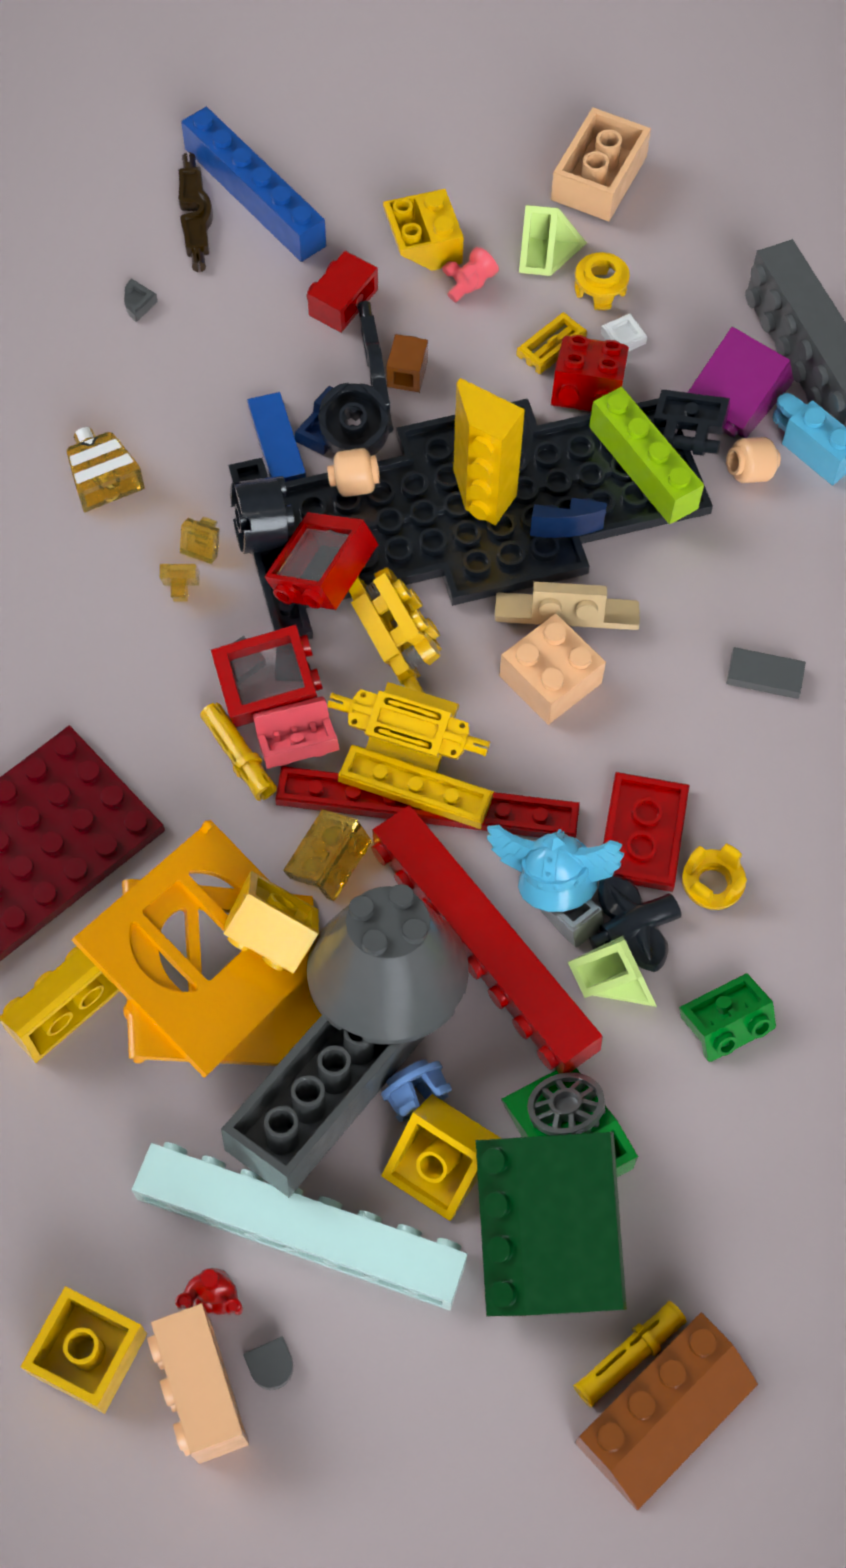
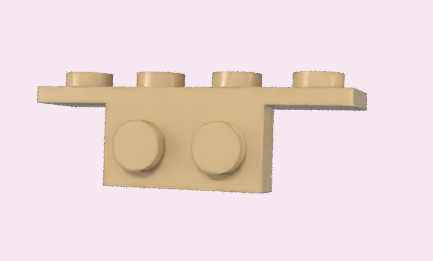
[495,582,640,630]

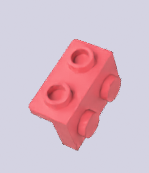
[253,696,340,769]

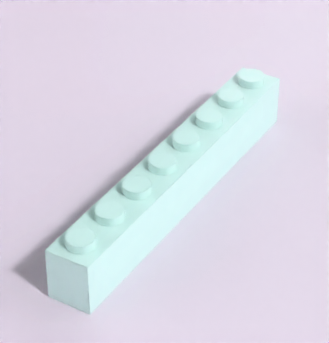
[132,1142,468,1311]

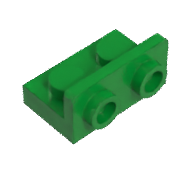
[679,973,776,1062]

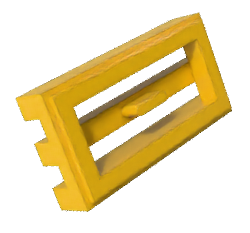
[516,312,587,375]

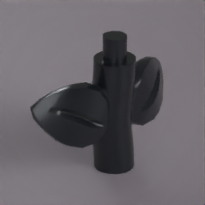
[589,874,682,972]

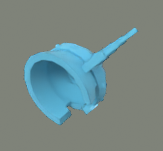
[487,825,624,912]

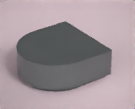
[243,1336,294,1390]

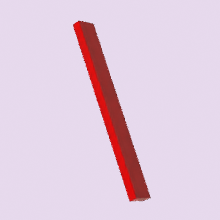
[275,766,580,838]

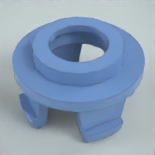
[381,1059,452,1122]

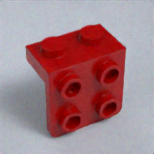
[551,335,629,412]

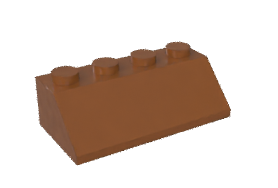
[575,1312,758,1511]

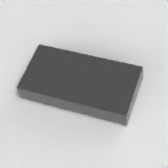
[726,647,806,699]

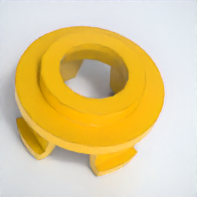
[575,252,630,310]
[682,843,747,910]

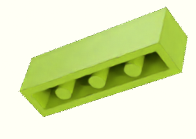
[589,387,704,525]

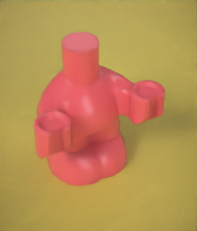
[442,247,499,303]

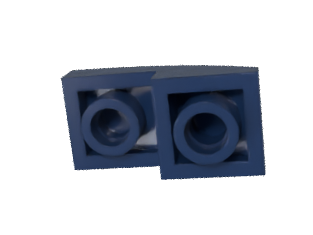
[530,498,607,538]

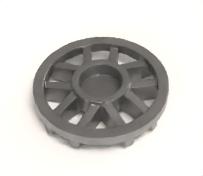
[528,1072,605,1136]

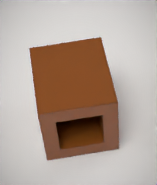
[387,334,428,393]

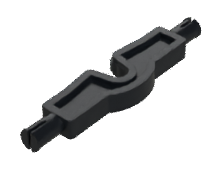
[357,301,394,433]

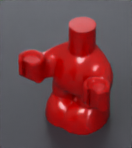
[175,1268,243,1316]

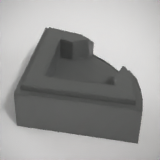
[124,278,158,322]

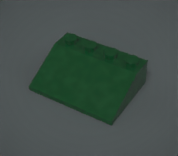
[476,1132,627,1317]

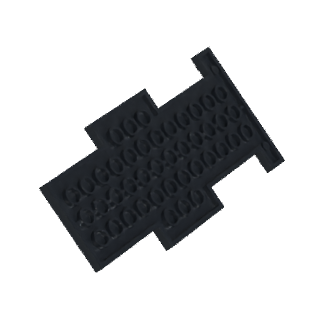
[228,398,713,640]

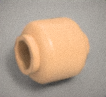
[726,437,781,483]
[327,448,380,497]

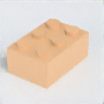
[551,107,651,222]
[147,1303,249,1464]

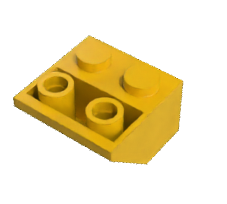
[383,189,464,271]

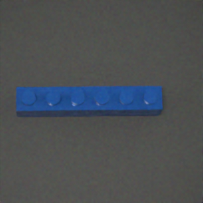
[181,106,326,262]

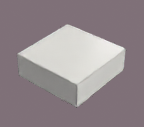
[601,313,647,352]

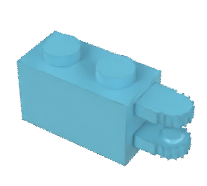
[772,392,846,486]

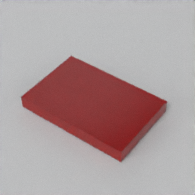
[603,772,690,892]

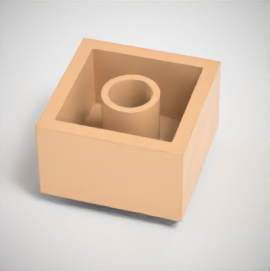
[499,613,606,725]

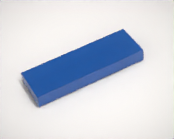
[247,392,306,482]

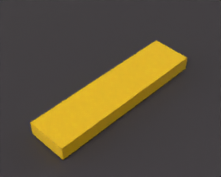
[338,744,494,829]

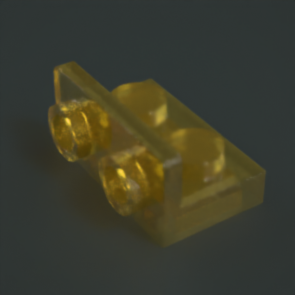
[283,809,371,901]

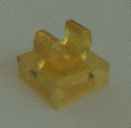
[180,517,220,564]
[159,564,200,602]

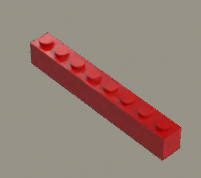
[371,805,603,1074]

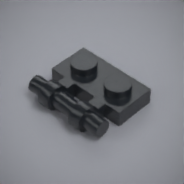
[654,389,730,456]

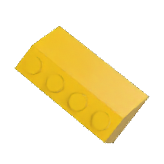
[453,378,525,525]
[0,946,120,1063]

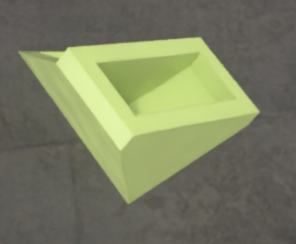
[519,205,587,276]
[568,936,657,1007]

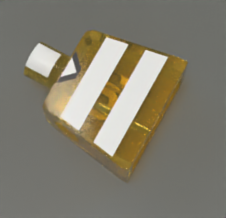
[66,427,145,513]

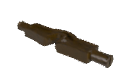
[178,152,213,272]

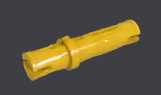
[200,702,277,801]
[573,1300,687,1408]

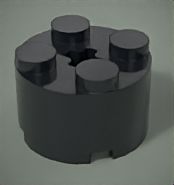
[318,382,390,456]
[230,476,294,554]

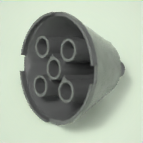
[307,884,469,1044]

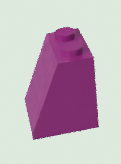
[687,326,794,438]

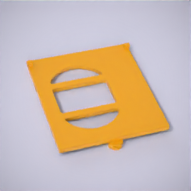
[71,820,312,1078]
[122,879,322,1066]

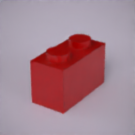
[306,251,378,333]

